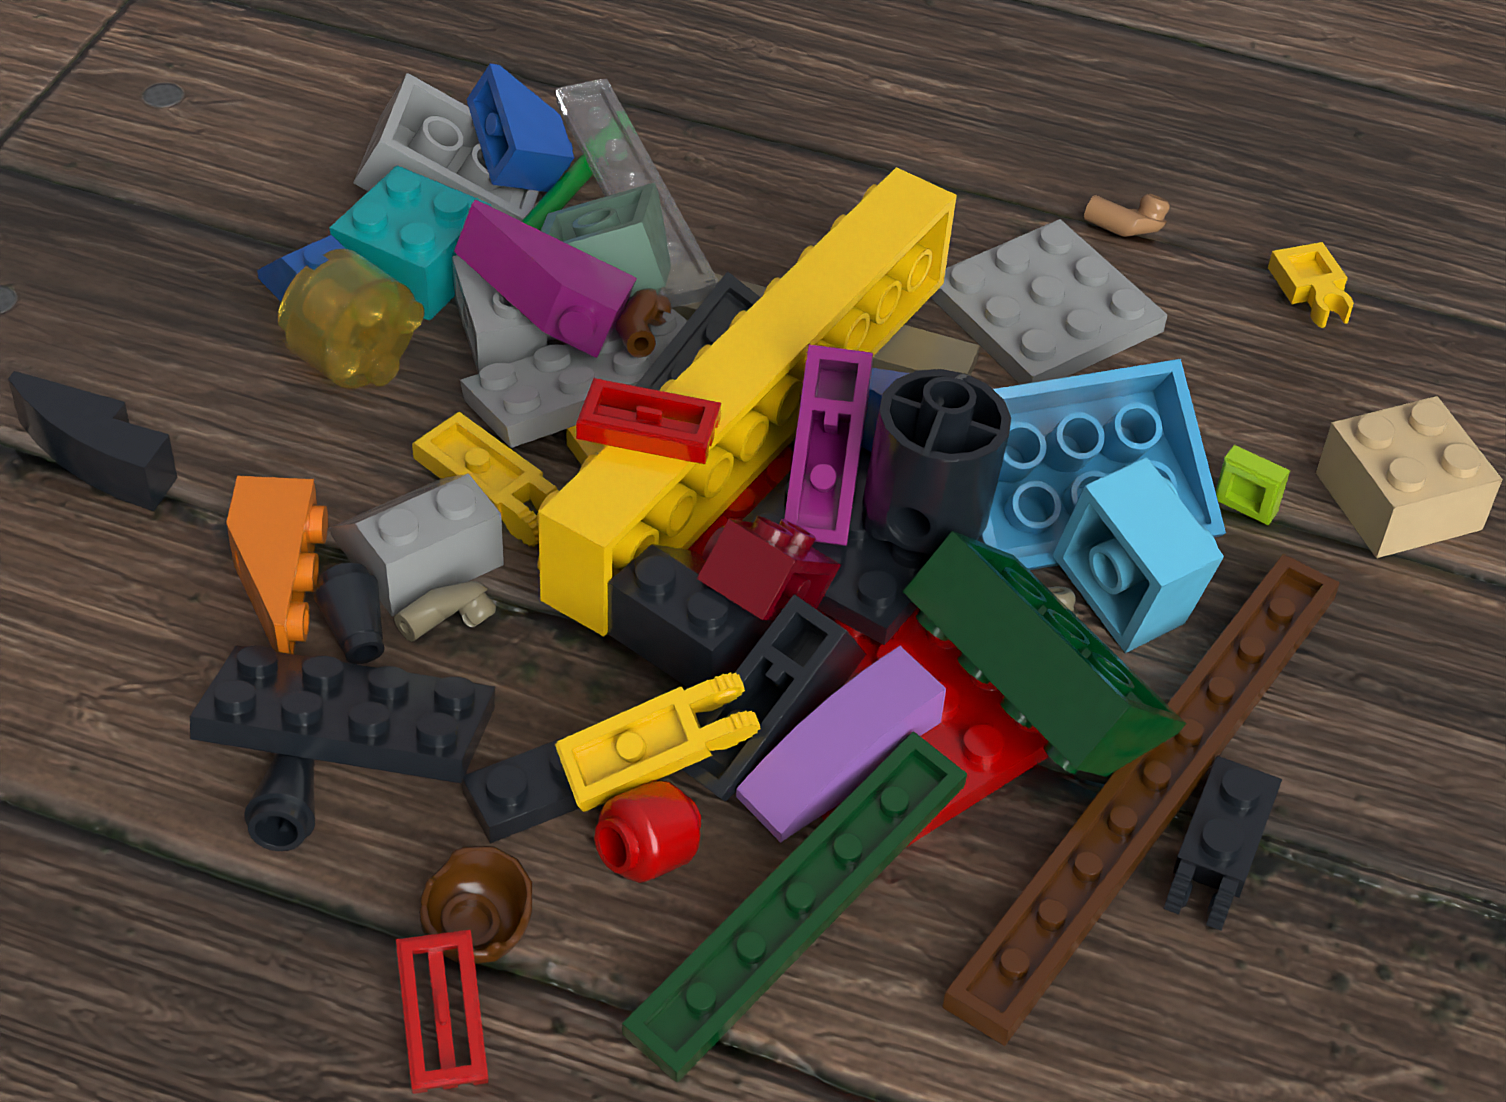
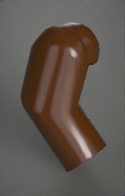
[616,288,672,358]

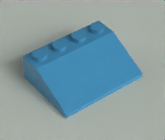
[980,359,1226,570]

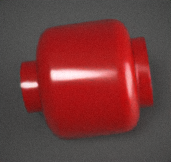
[594,780,701,883]

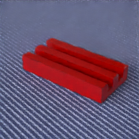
[576,378,721,464]
[396,930,488,1094]

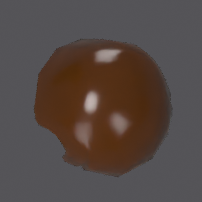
[419,846,532,964]

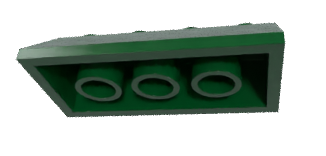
[903,531,1187,777]

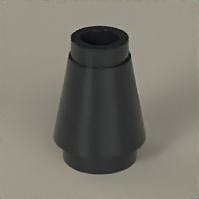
[314,563,385,664]
[244,753,315,851]

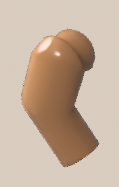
[1084,194,1170,237]

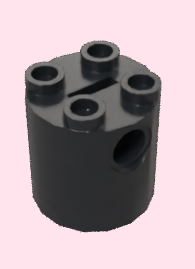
[862,369,1012,556]

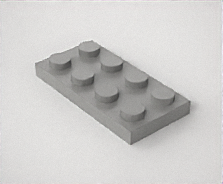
[460,309,687,448]

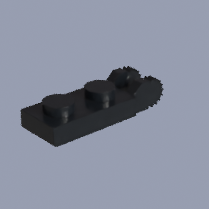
[1164,756,1282,931]

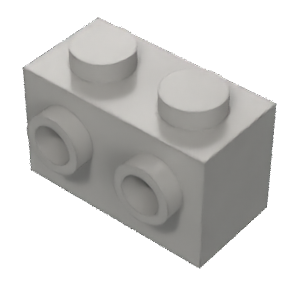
[452,255,556,374]

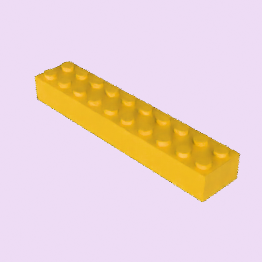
[536,167,957,637]

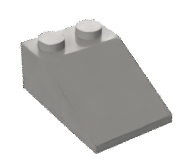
[353,73,539,221]

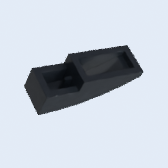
[8,371,178,511]

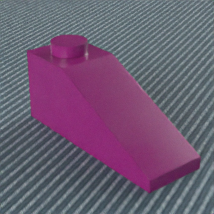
[454,199,637,358]
[784,344,873,546]

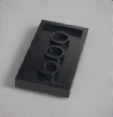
[190,645,496,783]

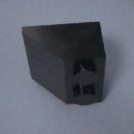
[608,544,773,688]

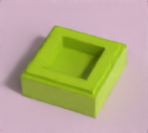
[1216,445,1290,525]

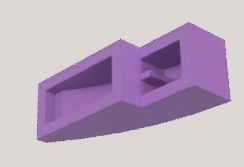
[736,646,946,843]

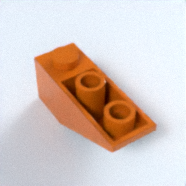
[226,476,328,654]

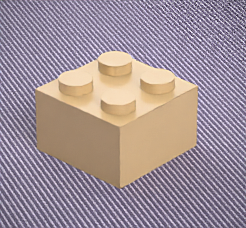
[1316,396,1503,558]

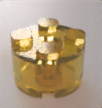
[278,249,424,389]

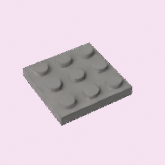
[930,219,1167,385]

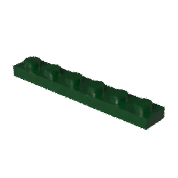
[622,731,967,1083]

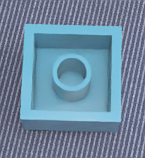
[1052,457,1224,653]

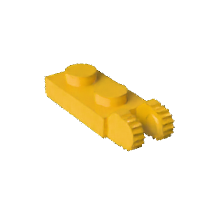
[412,412,559,547]
[555,672,760,812]

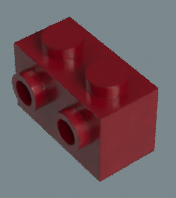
[697,516,841,621]

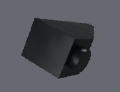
[682,594,867,802]

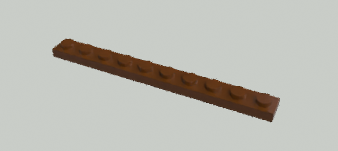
[942,554,1340,1046]

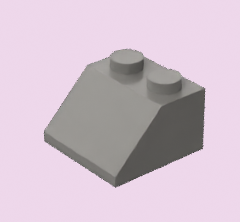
[330,474,504,616]

